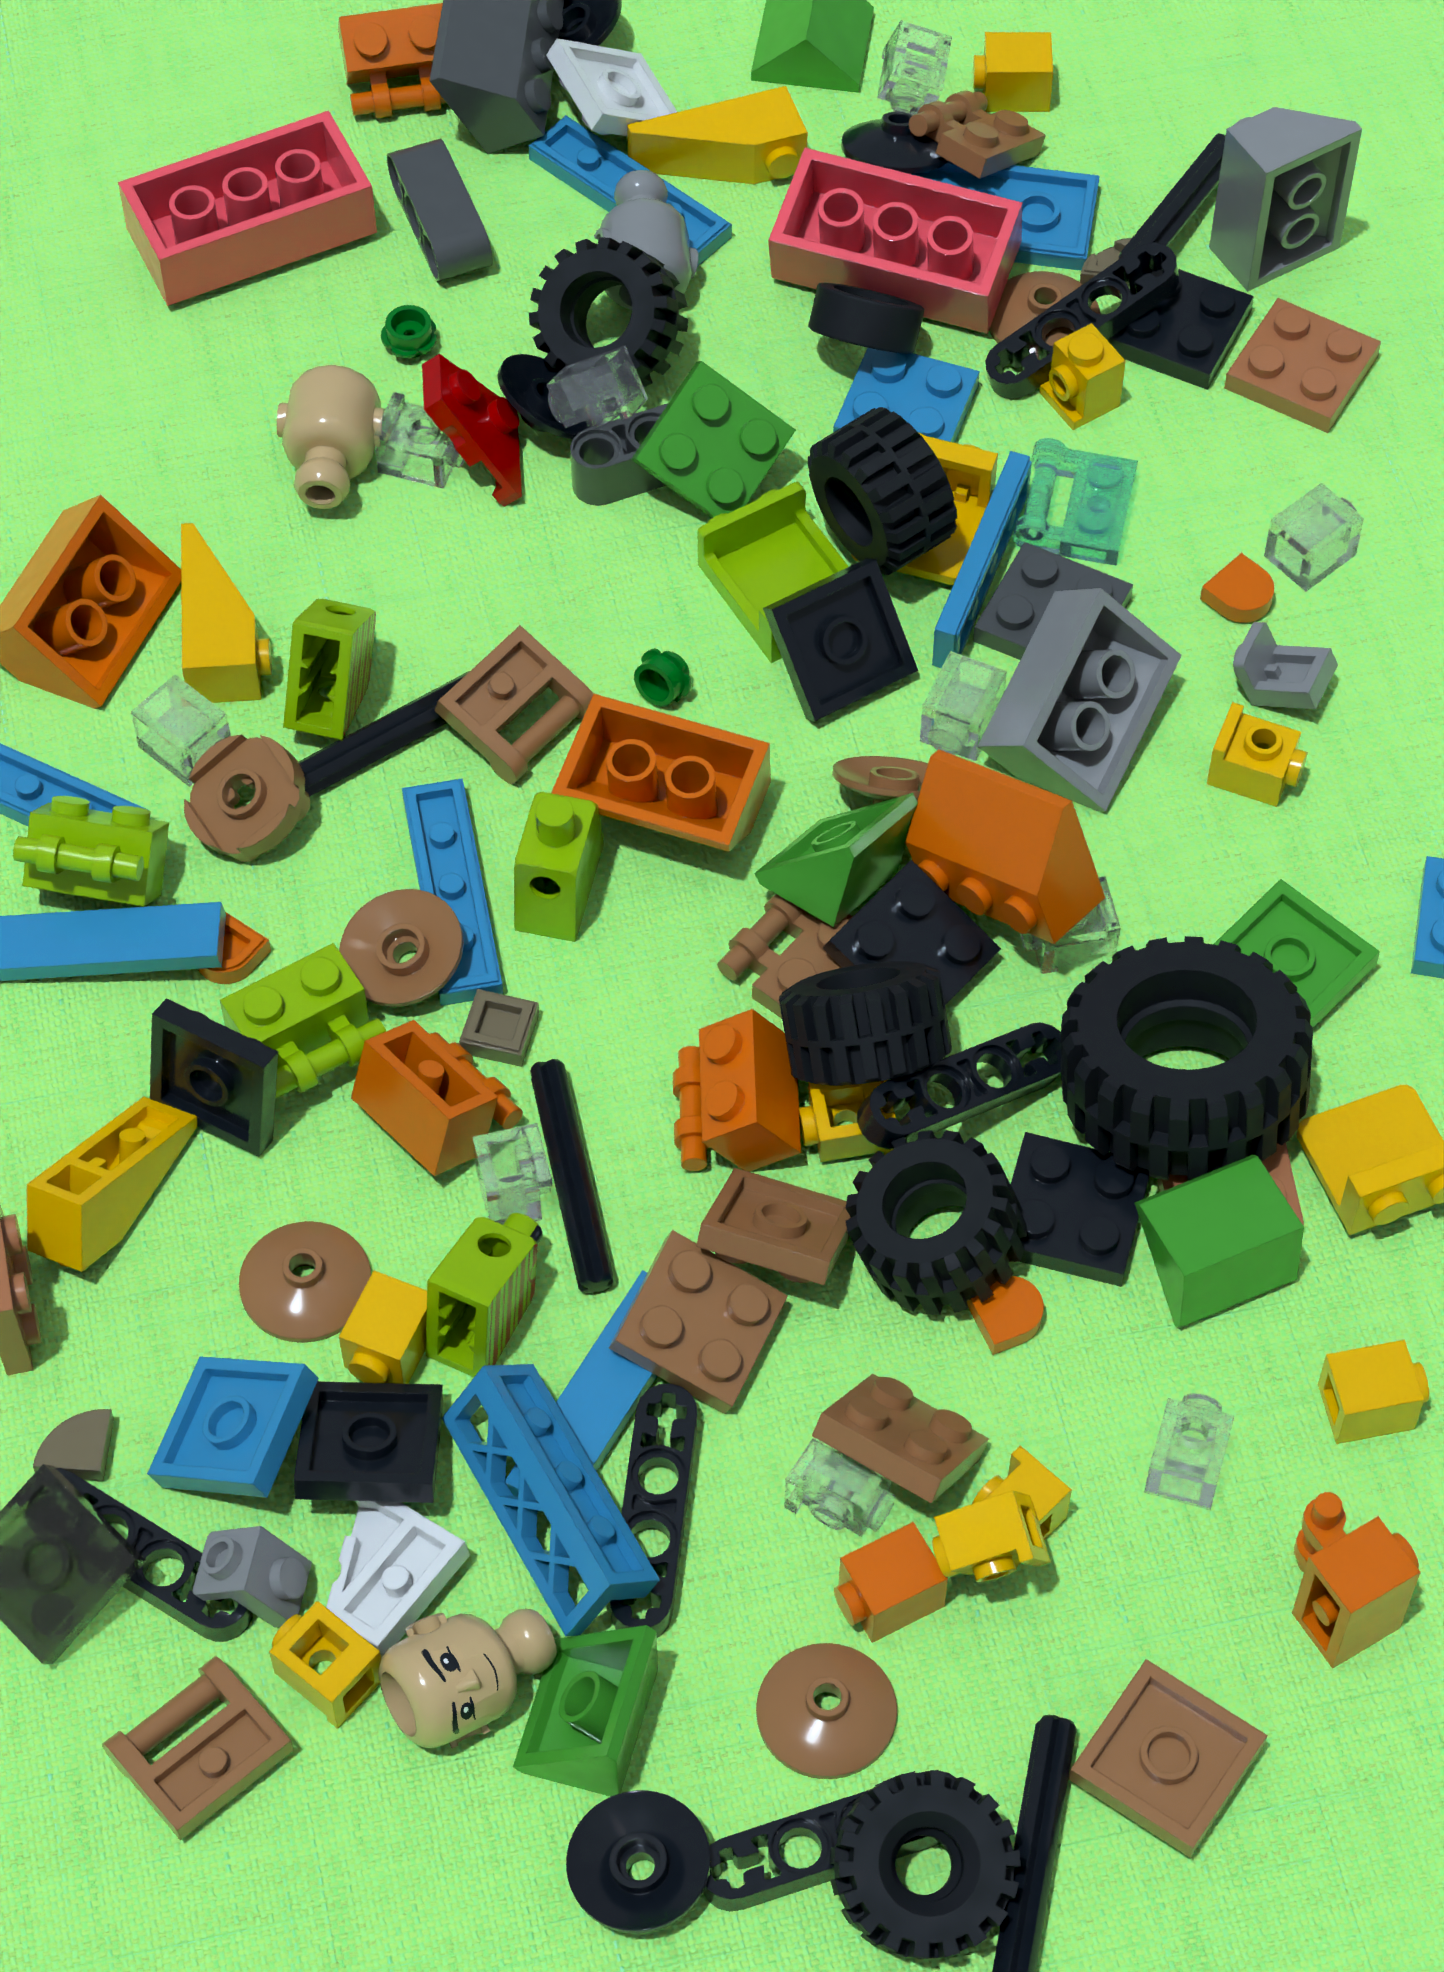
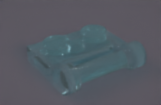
[1013,438,1138,566]

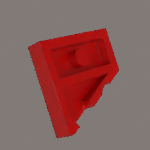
[422,353,522,507]

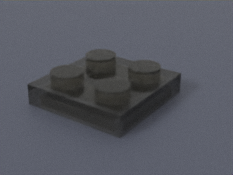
[0,1464,146,1664]

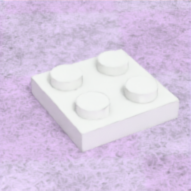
[546,38,677,137]

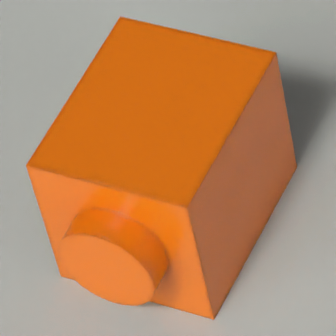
[834,1522,948,1643]

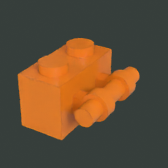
[338,3,446,118]
[672,1009,801,1172]
[351,1020,523,1176]
[1292,1492,1421,1669]

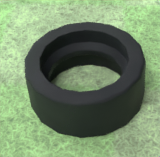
[808,282,924,354]

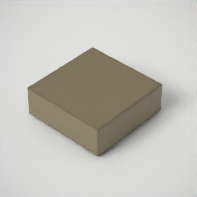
[459,989,539,1067]

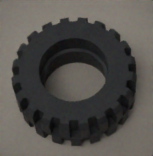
[1061,936,1313,1181]

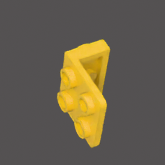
[851,432,998,585]
[1296,1085,1444,1235]

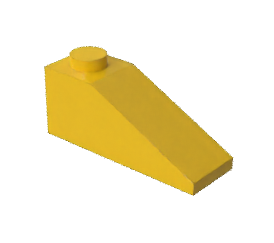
[627,86,808,184]
[181,523,272,704]
[27,1096,197,1272]

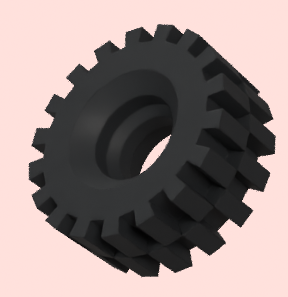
[829,1770,1021,1959]

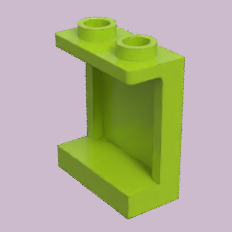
[697,482,849,663]

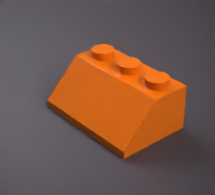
[0,495,181,709]
[551,694,771,852]
[905,749,1105,944]

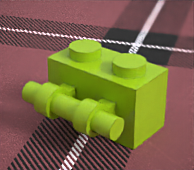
[13,796,169,906]
[220,943,386,1098]

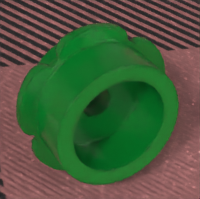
[381,305,437,358]
[634,648,692,706]

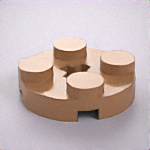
[184,734,310,862]

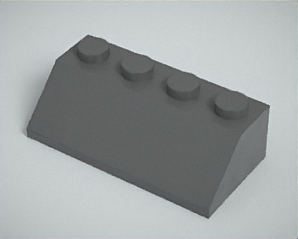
[429,0,564,154]

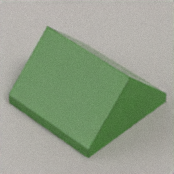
[751,0,874,93]
[754,793,918,927]
[1135,1155,1304,1328]
[513,1625,658,1797]

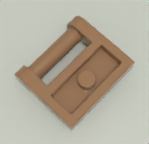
[435,625,593,784]
[102,1656,294,1840]

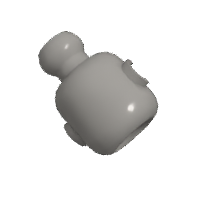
[594,170,698,310]

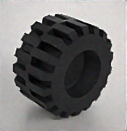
[529,237,688,393]
[808,407,957,575]
[779,961,952,1086]
[845,1130,1027,1315]

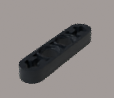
[985,242,1179,399]
[857,1022,1061,1149]
[610,1383,697,1638]
[21,1468,253,1642]
[703,1770,956,1912]

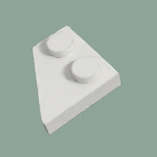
[326,1501,470,1659]

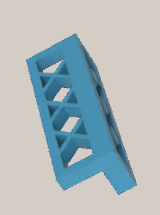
[442,1364,660,1637]

